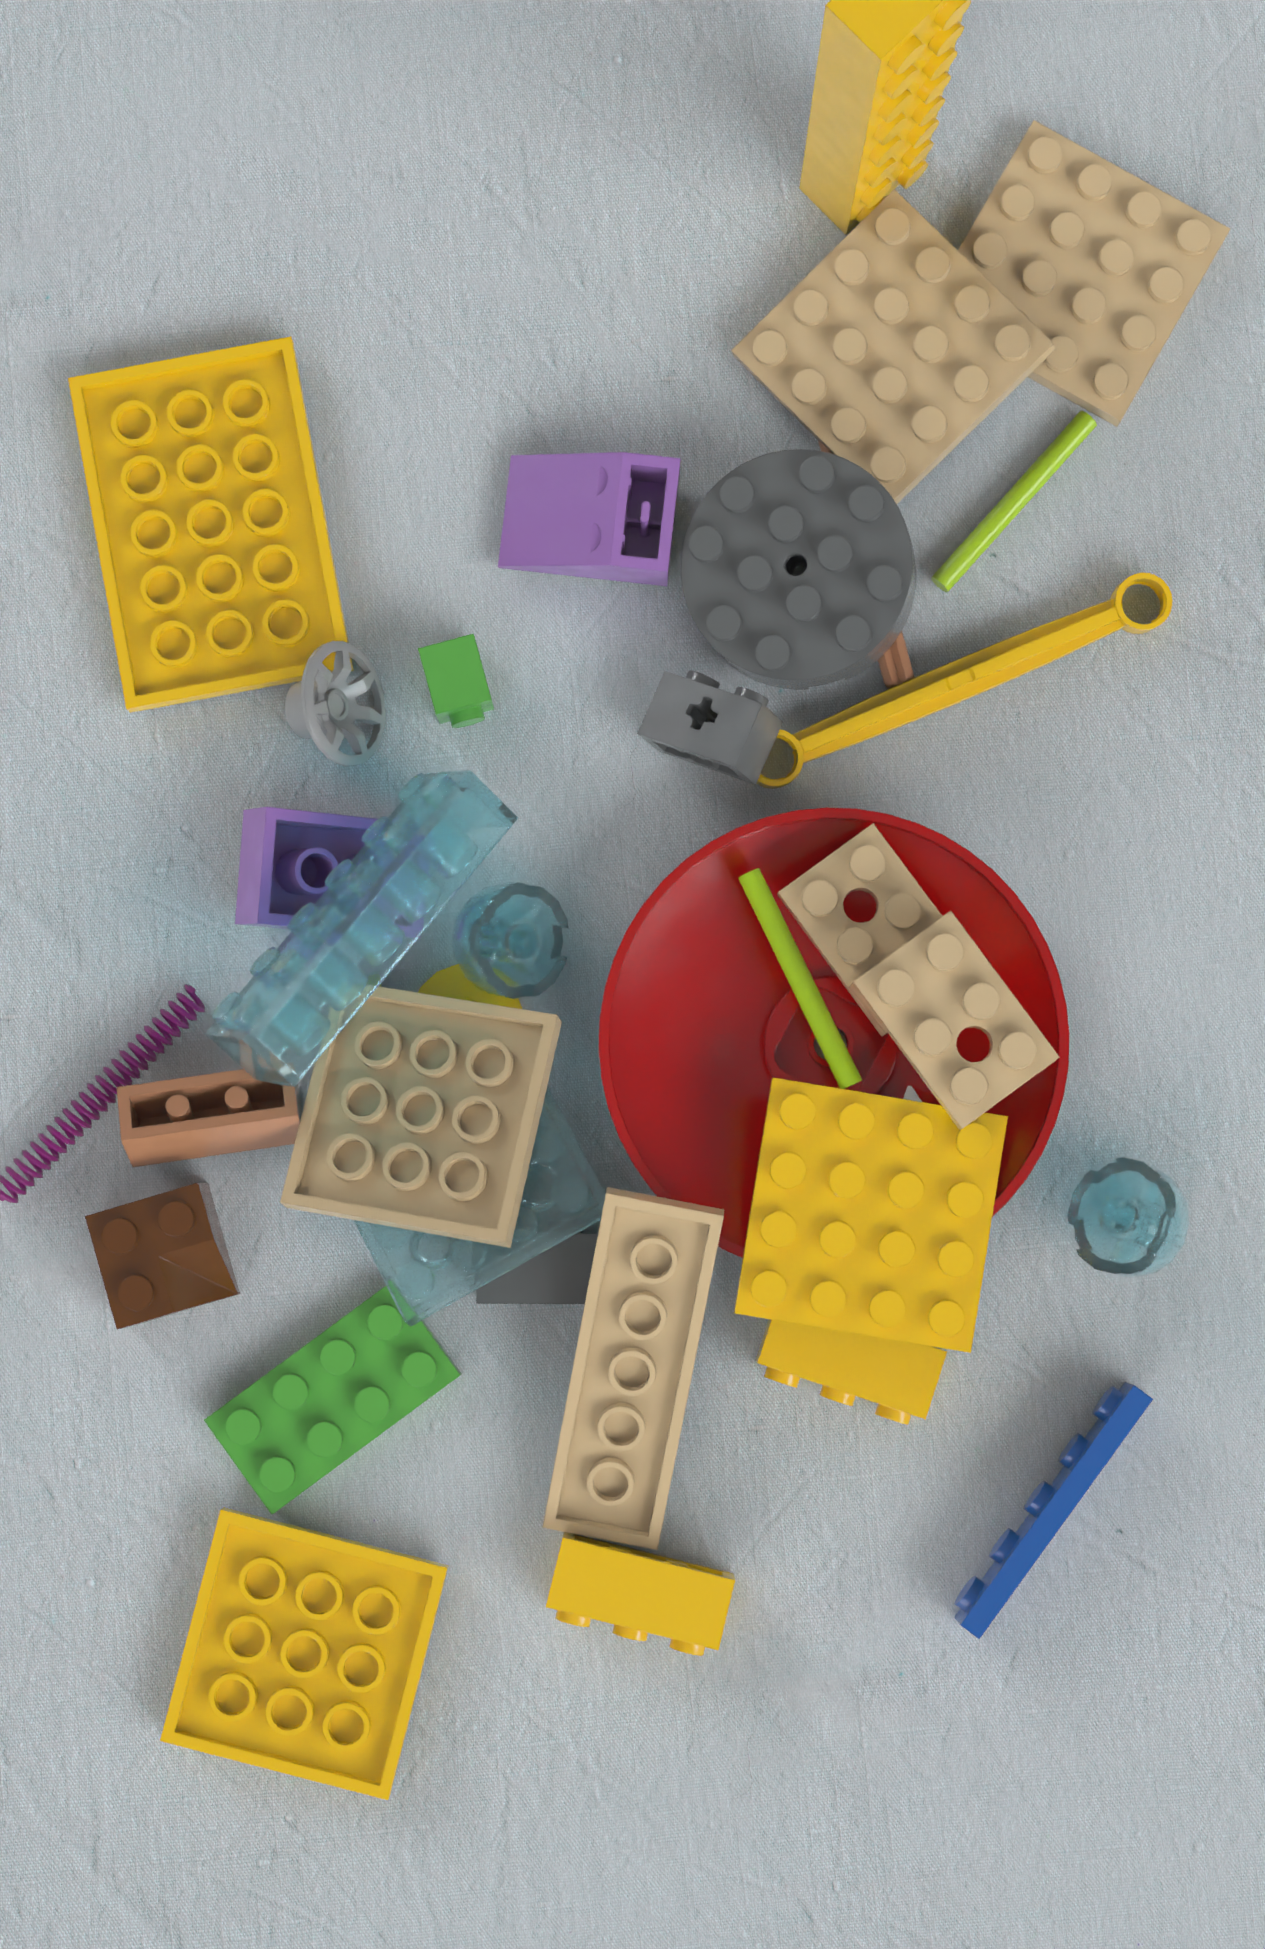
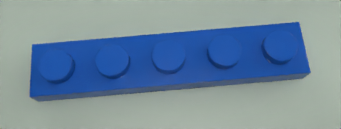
[954,1382,1153,1639]

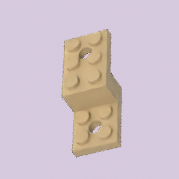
[777,823,1060,1130]

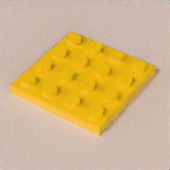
[734,1078,1008,1353]
[160,1507,449,1800]

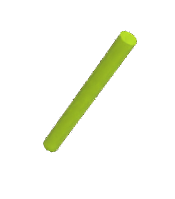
[931,411,1097,593]
[738,868,862,1089]

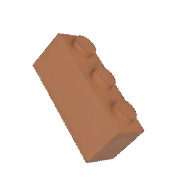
[117,1062,302,1167]

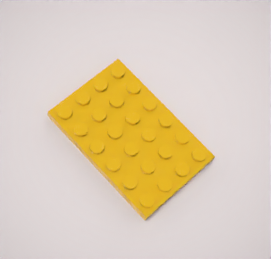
[68,336,354,713]

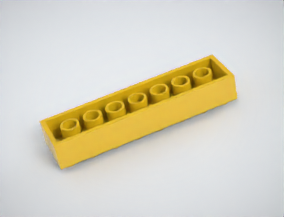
[799,0,971,235]

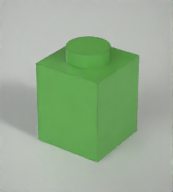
[418,633,494,728]

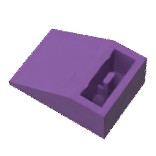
[498,452,681,587]

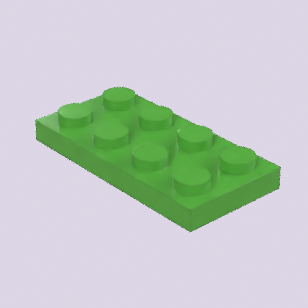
[204,1281,462,1515]

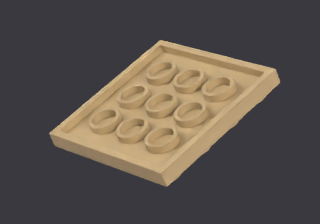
[958,120,1230,427]
[731,189,1055,504]
[280,980,562,1248]

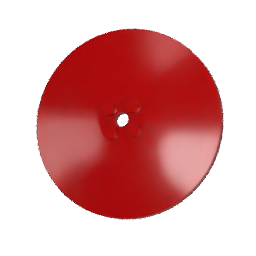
[599,807,1070,1258]

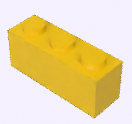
[755,1319,947,1425]
[546,1532,735,1656]

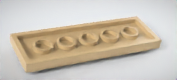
[542,1187,724,1550]

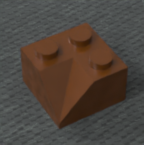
[85,1182,240,1330]

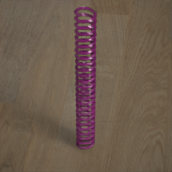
[0,984,205,1203]

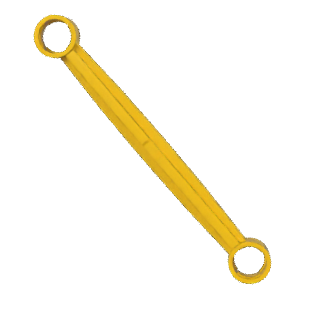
[756,573,1173,789]

